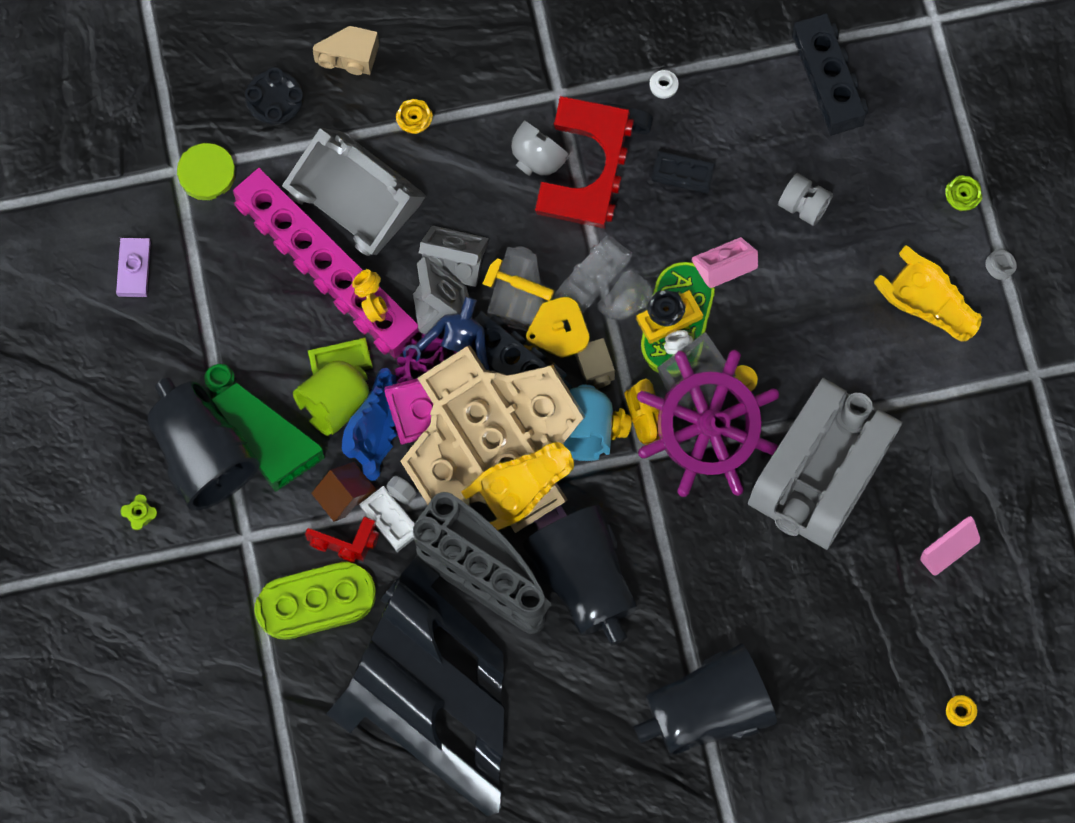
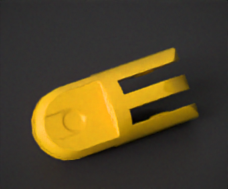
[624,379,660,445]

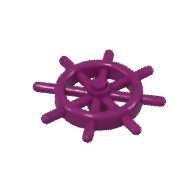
[637,350,779,497]

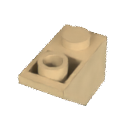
[313,26,379,75]

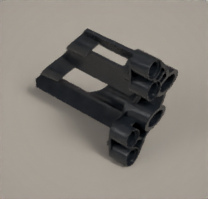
[327,556,504,816]

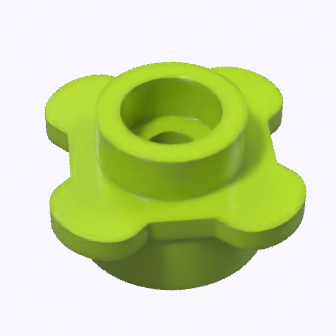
[121,494,157,530]

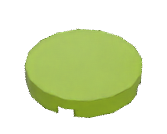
[177,143,236,200]

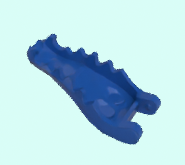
[342,368,397,481]

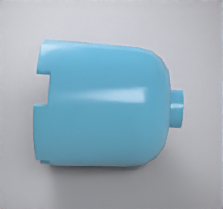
[564,385,613,461]

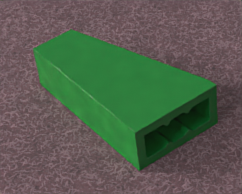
[212,383,325,492]

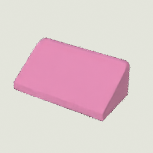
[692,237,758,288]
[920,516,980,576]

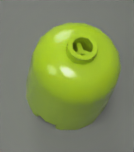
[293,361,369,436]

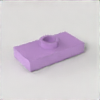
[116,238,151,297]

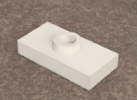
[359,486,421,552]

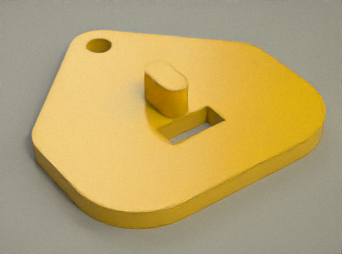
[526,297,589,358]

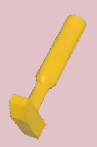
[483,259,554,301]

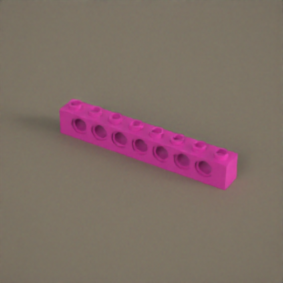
[233,168,421,359]

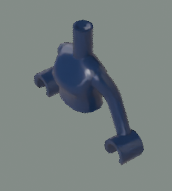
[403,296,494,371]

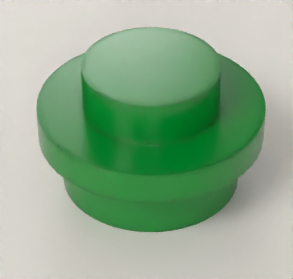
[205,364,235,393]

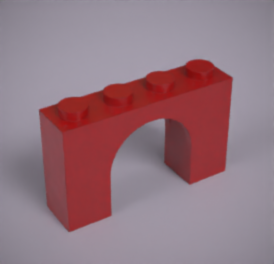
[535,96,634,229]

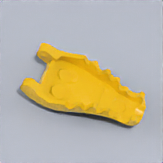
[874,245,982,342]
[461,441,574,531]

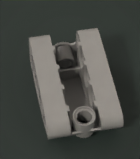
[748,378,903,550]

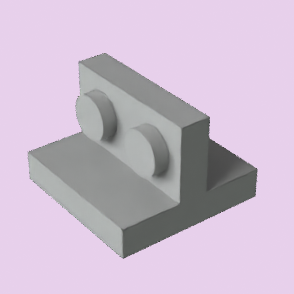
[419,226,489,287]
[413,257,473,335]

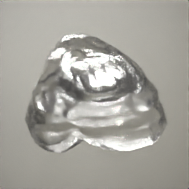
[597,270,653,320]

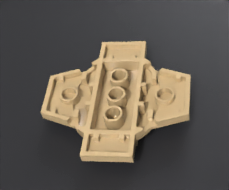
[400,345,586,533]

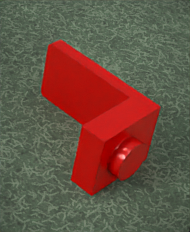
[305,517,380,562]

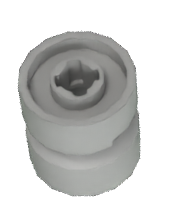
[778,173,833,226]

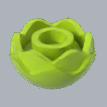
[945,175,982,211]

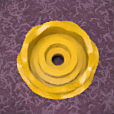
[396,99,433,134]

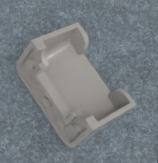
[282,128,426,256]

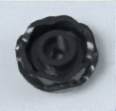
[647,290,685,327]

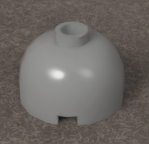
[511,120,570,176]

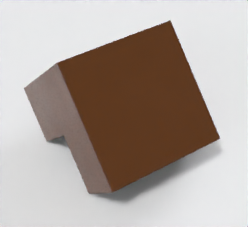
[311,462,376,522]

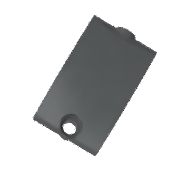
[413,492,551,634]

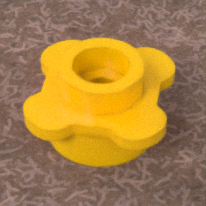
[611,408,632,441]

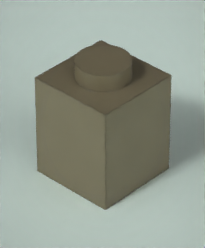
[575,338,615,389]

